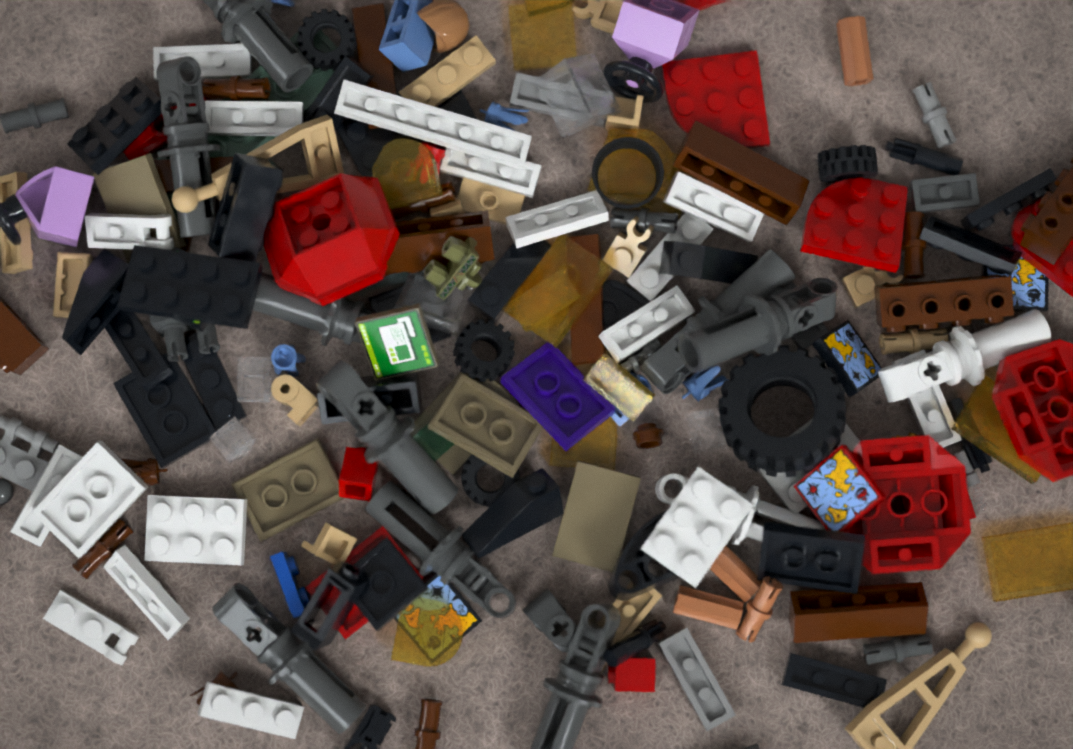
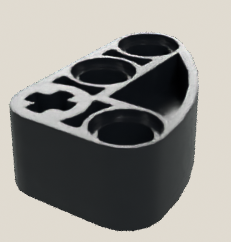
[608,510,680,601]

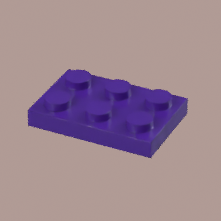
[500,340,616,451]

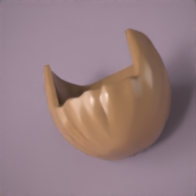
[417,0,470,53]

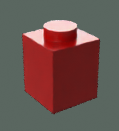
[339,447,379,502]
[608,657,656,692]

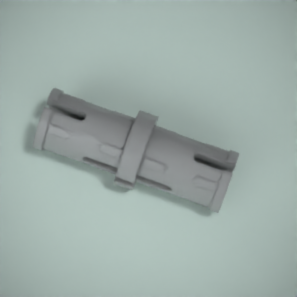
[912,82,957,149]

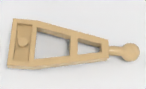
[172,115,344,213]
[844,622,992,749]

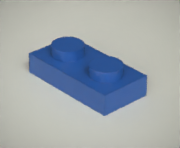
[270,551,310,619]

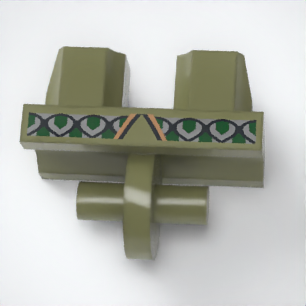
[424,236,482,300]

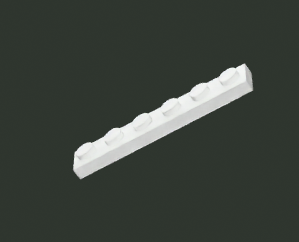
[334,80,532,169]

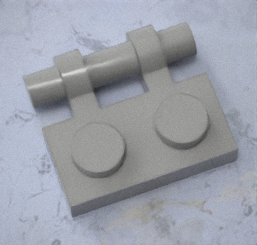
[0,414,59,491]

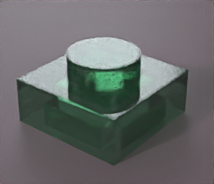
[413,422,455,462]

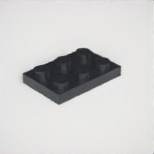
[67,77,162,175]
[113,353,220,469]
[757,522,865,594]

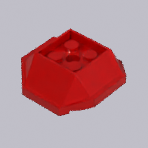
[263,173,400,306]
[992,339,1073,483]
[844,435,971,574]

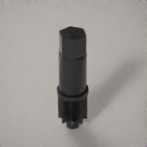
[885,137,963,175]
[947,397,993,473]
[603,619,666,667]

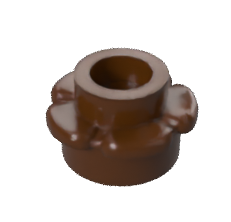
[632,423,664,449]

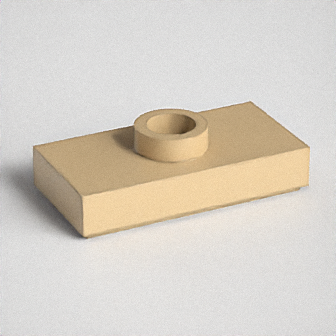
[457,177,525,225]
[53,252,93,318]

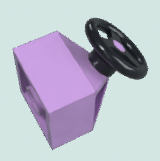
[603,0,699,103]
[0,166,94,247]

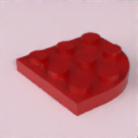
[661,50,770,149]
[800,177,908,273]

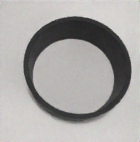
[592,137,664,209]

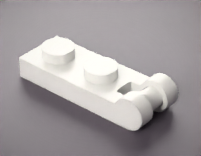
[84,213,174,250]
[43,590,140,665]

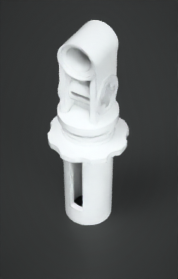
[878,309,1051,403]
[655,474,826,546]

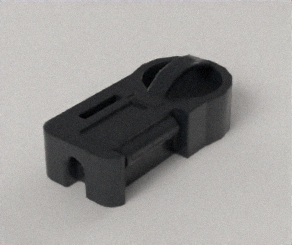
[344,705,396,749]

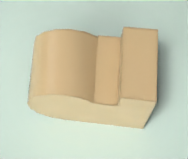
[271,374,319,427]

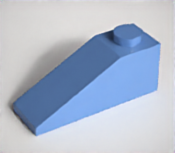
[378,0,435,72]

